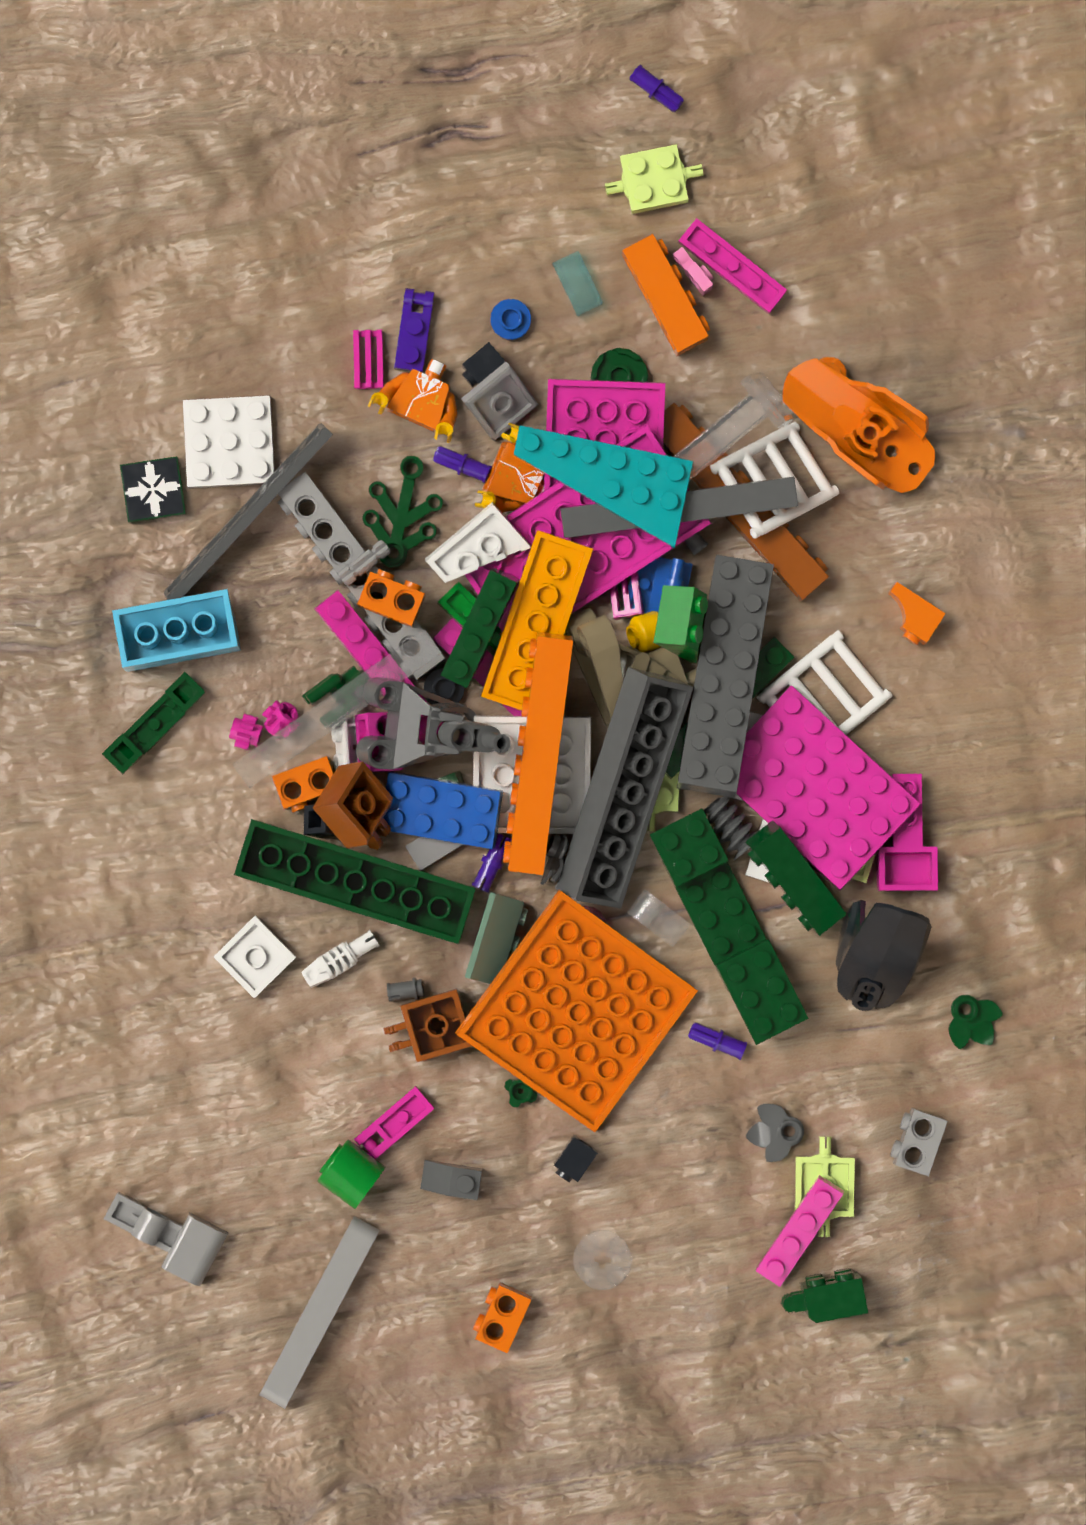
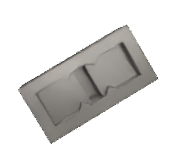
[890,1108,948,1177]

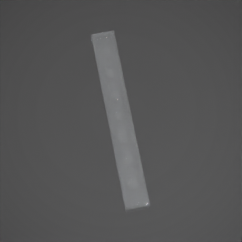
[232,629,441,788]

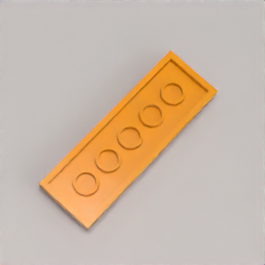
[481,530,593,710]

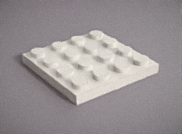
[473,716,591,834]

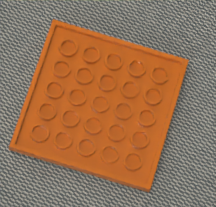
[455,890,698,1132]

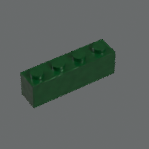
[441,567,520,688]
[745,820,847,936]

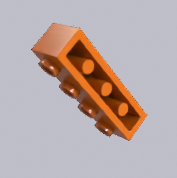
[622,234,710,356]

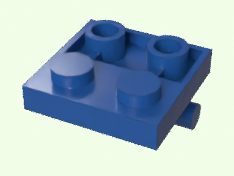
[624,557,693,613]

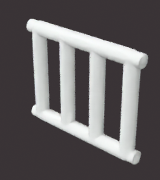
[710,422,839,539]
[757,630,893,735]

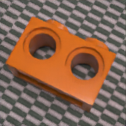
[357,569,426,628]
[272,756,334,813]
[473,1282,532,1353]

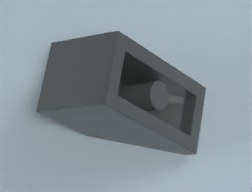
[420,1160,483,1200]

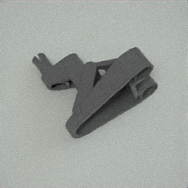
[356,677,511,770]

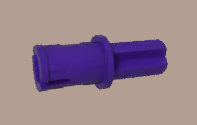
[629,64,684,112]
[433,446,492,483]
[688,1023,747,1060]

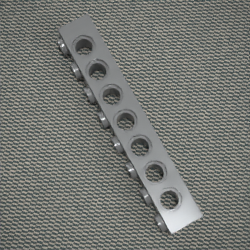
[277,472,445,681]

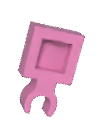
[672,247,713,296]

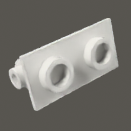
[331,718,358,771]

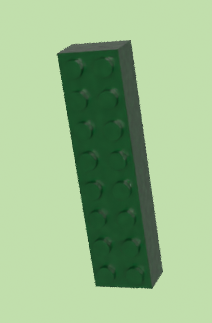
[234,819,476,944]

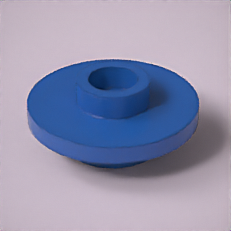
[490,299,531,340]

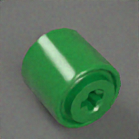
[317,1139,386,1209]

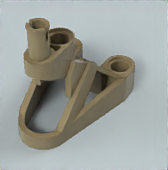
[565,608,697,729]

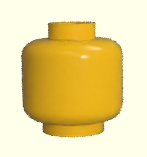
[626,611,661,652]

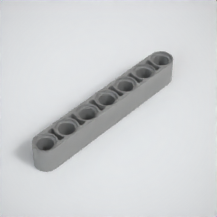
[259,1216,380,1409]

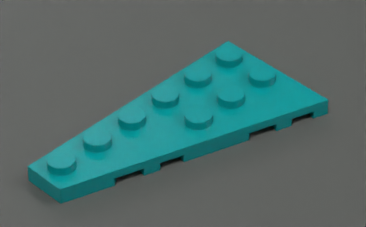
[514,425,693,549]

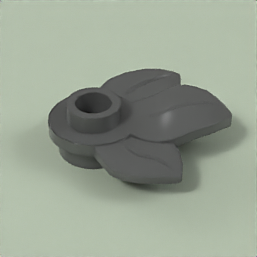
[540,834,569,885]
[746,1104,804,1162]

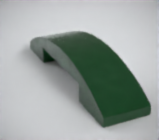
[102,672,206,775]

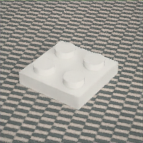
[214,916,296,998]

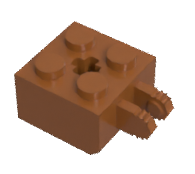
[313,761,393,850]
[383,988,472,1062]

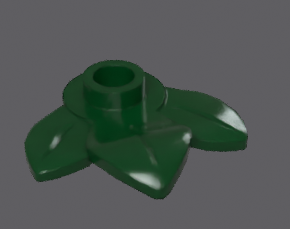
[948,995,1003,1049]

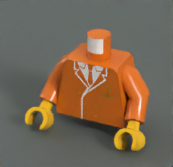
[368,359,458,443]
[475,422,544,513]

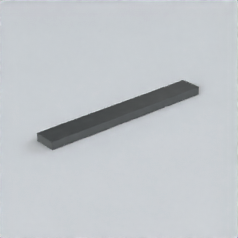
[164,423,333,600]
[560,476,798,538]

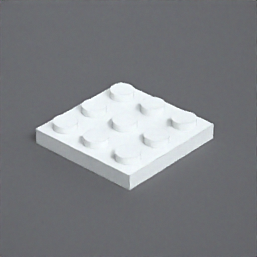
[183,396,275,488]

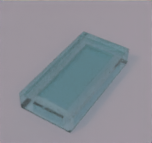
[552,251,603,317]

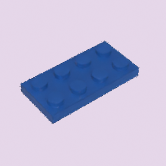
[384,771,503,849]

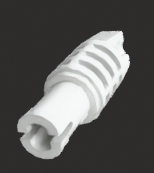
[302,930,380,988]

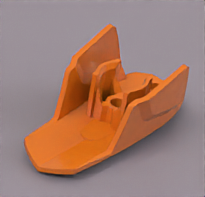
[782,358,935,493]

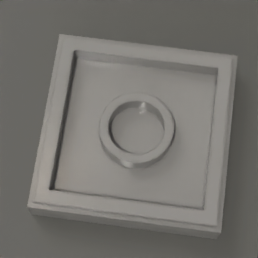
[461,362,539,441]

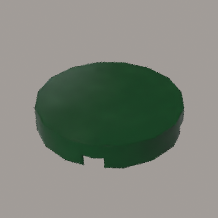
[590,348,648,382]

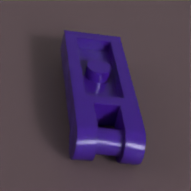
[394,288,435,373]

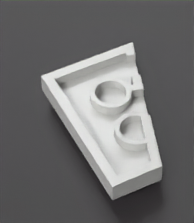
[425,502,531,583]

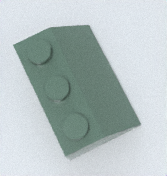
[465,892,528,984]

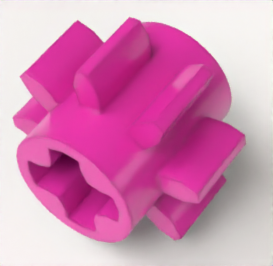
[262,700,300,738]
[229,713,263,750]

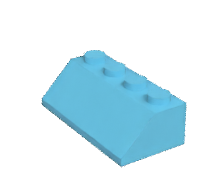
[112,589,241,672]

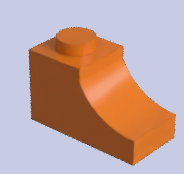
[888,582,946,645]

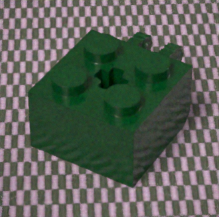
[780,1268,868,1323]

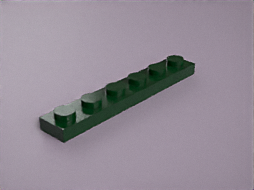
[665,637,794,779]

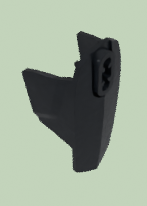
[836,900,932,1011]

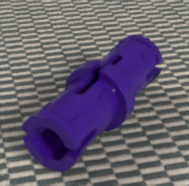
[472,833,511,893]

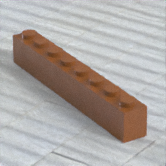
[663,402,829,602]

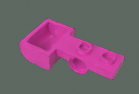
[877,774,938,891]

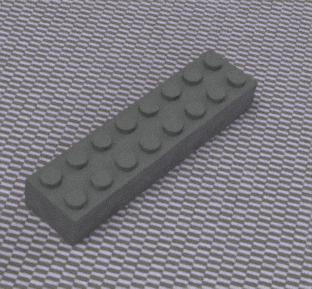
[677,555,774,798]
[556,667,693,909]

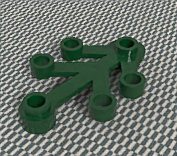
[362,456,443,568]

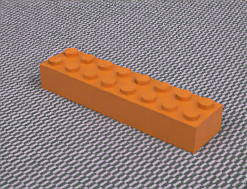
[503,632,573,875]

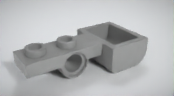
[104,1192,228,1286]

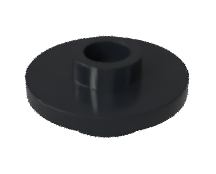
[424,668,464,704]

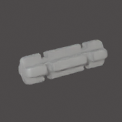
[338,540,391,585]

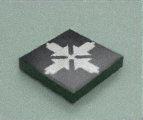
[120,456,187,523]

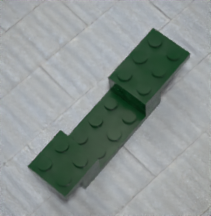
[650,808,809,1045]

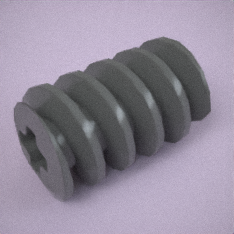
[703,796,758,860]

